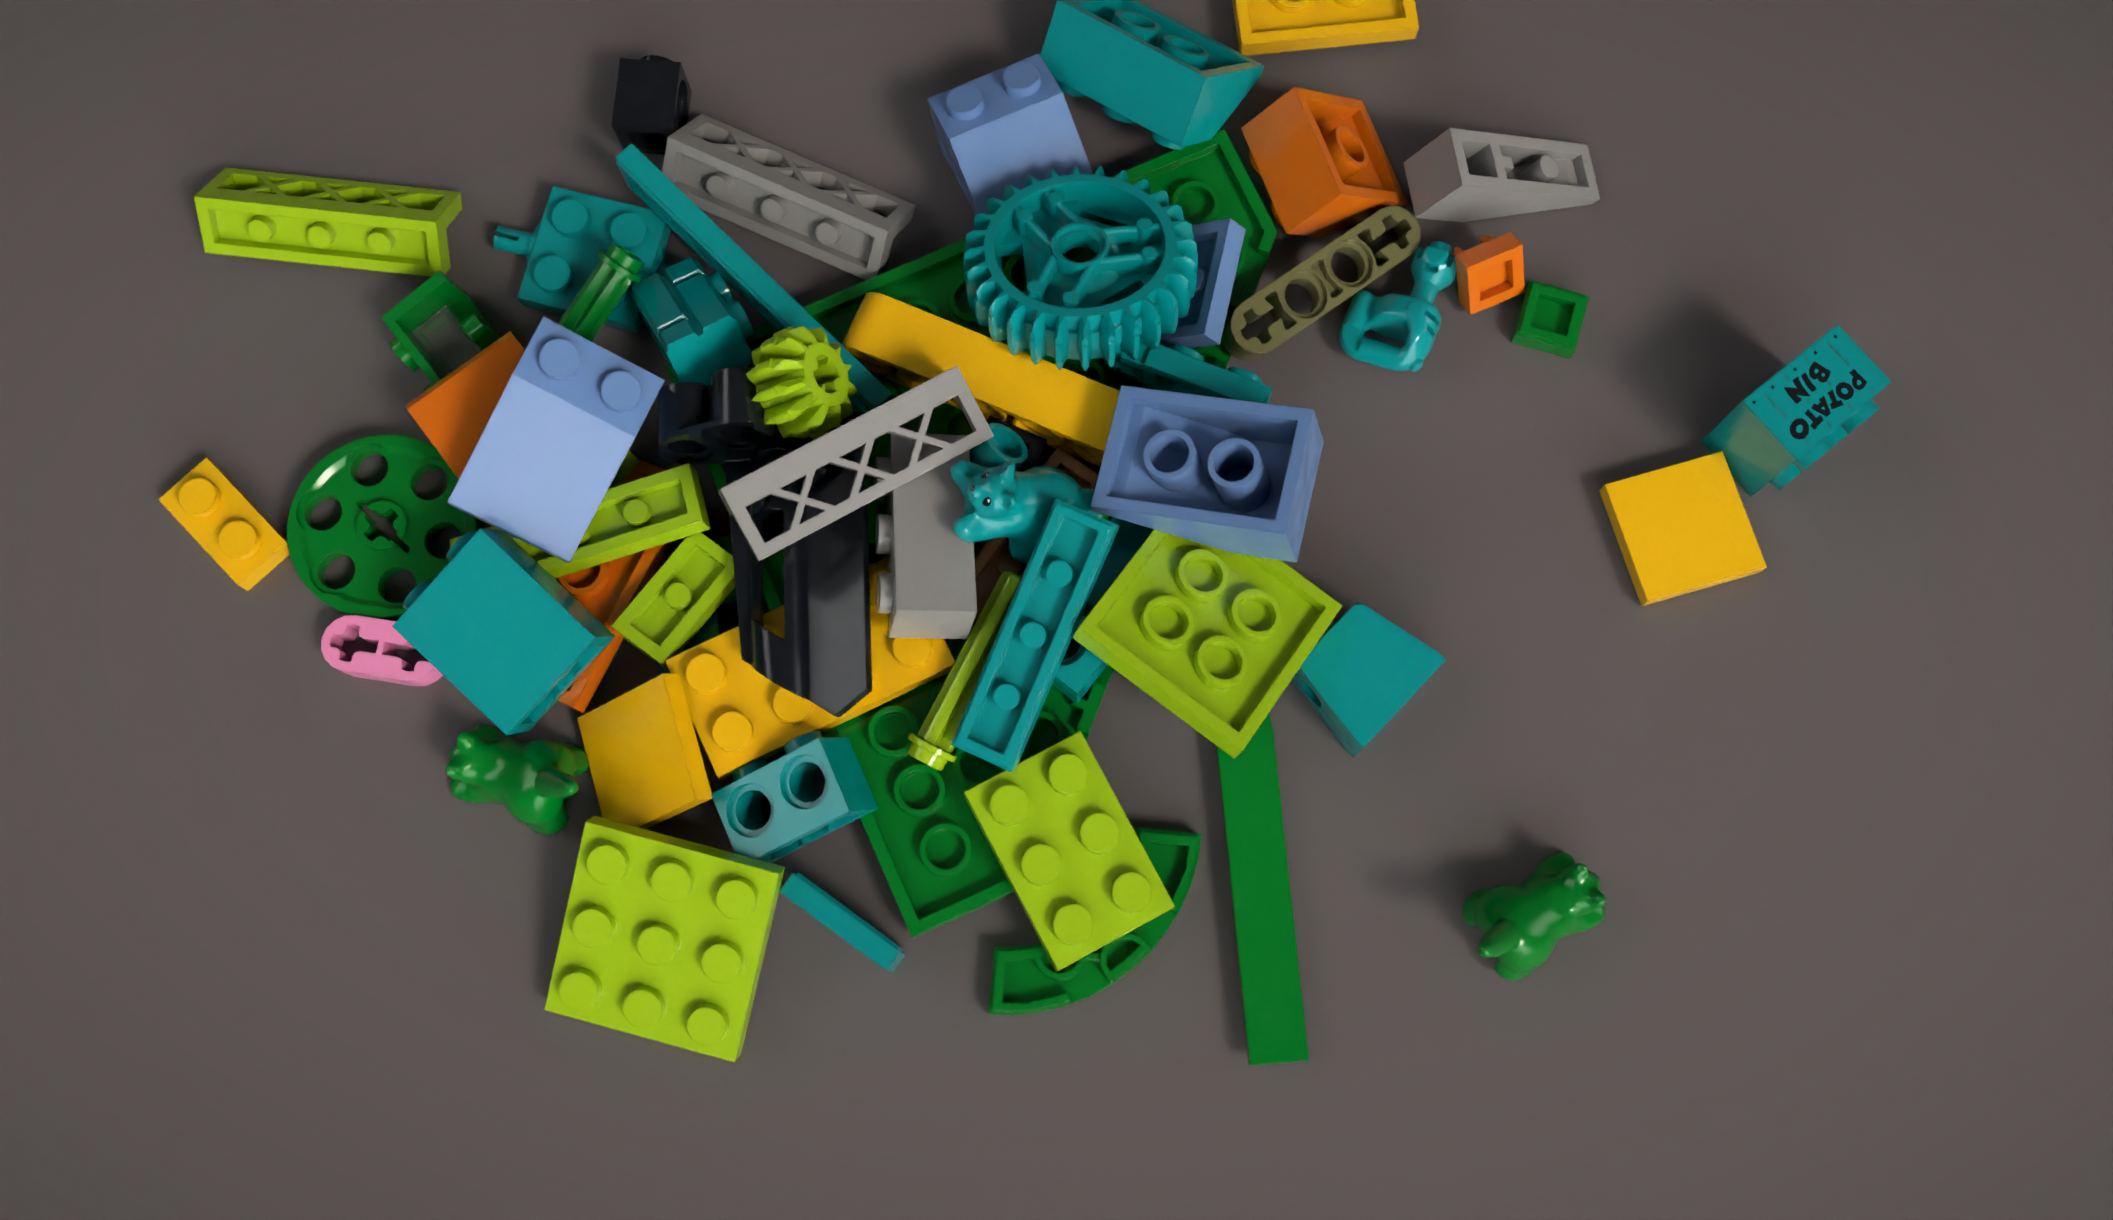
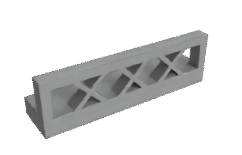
[662,114,916,280]
[718,366,994,561]

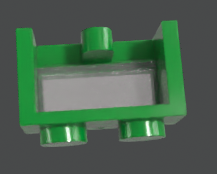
[381,270,502,391]

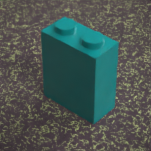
[392,528,615,735]

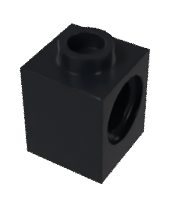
[611,55,692,155]

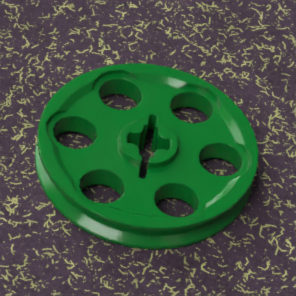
[287,435,484,621]

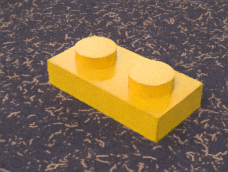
[158,457,290,591]

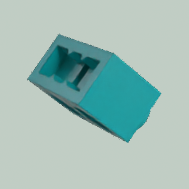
[712,731,878,863]

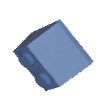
[927,53,1093,215]

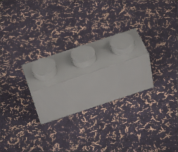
[873,434,977,639]

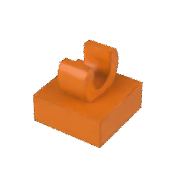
[1452,232,1525,315]

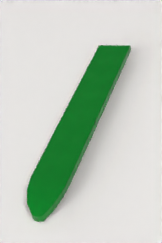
[1216,714,1309,1066]

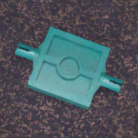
[493,186,671,334]

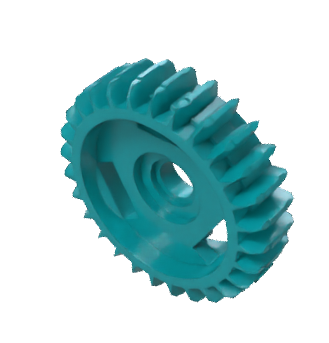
[963,165,1198,371]

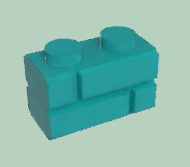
[630,257,755,386]

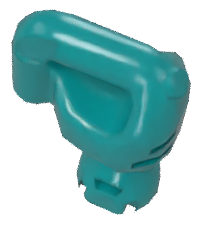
[1338,241,1456,372]

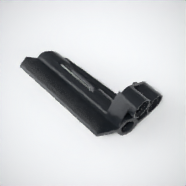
[658,367,872,717]

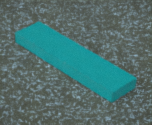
[951,498,1120,772]

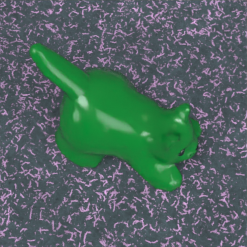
[445,724,589,835]
[1463,851,1606,981]

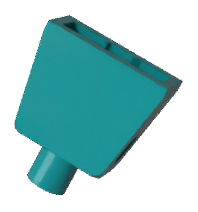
[1292,602,1447,758]

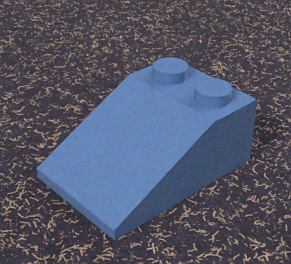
[447,316,665,564]
[1091,385,1324,563]

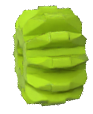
[746,326,857,439]

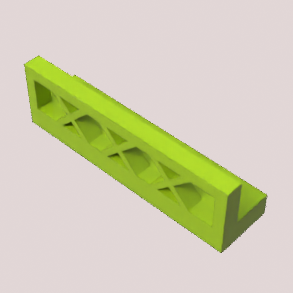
[194,167,463,277]

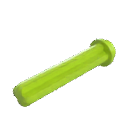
[907,571,1022,771]

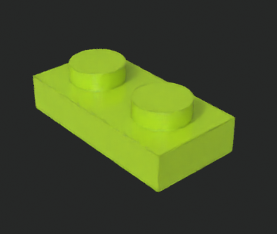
[612,532,735,670]

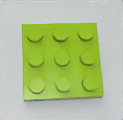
[1072,530,1342,759]
[544,816,785,1063]

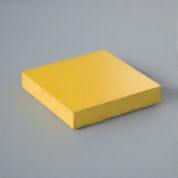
[1599,451,1767,607]
[577,673,713,829]

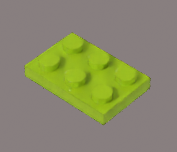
[963,731,1175,971]

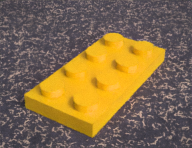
[665,557,955,780]

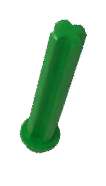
[557,242,645,342]

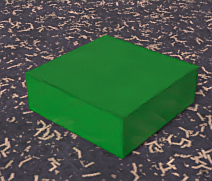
[1511,280,1589,359]

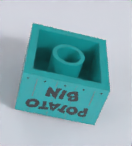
[1701,324,1892,497]

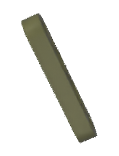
[1221,206,1421,361]

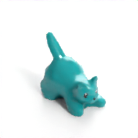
[950,460,1105,564]

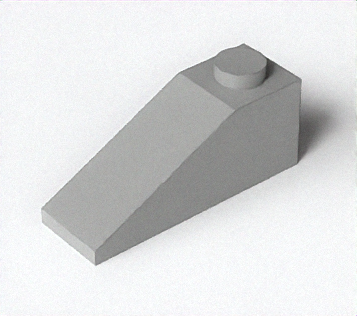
[1403,128,1600,222]

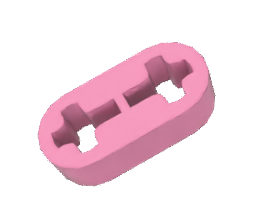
[321,615,443,686]

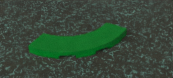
[988,828,1202,1015]

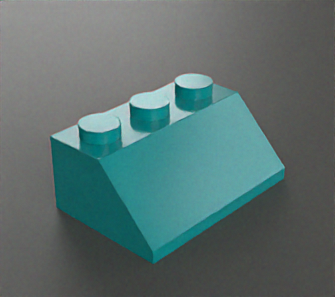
[1040,0,1265,150]

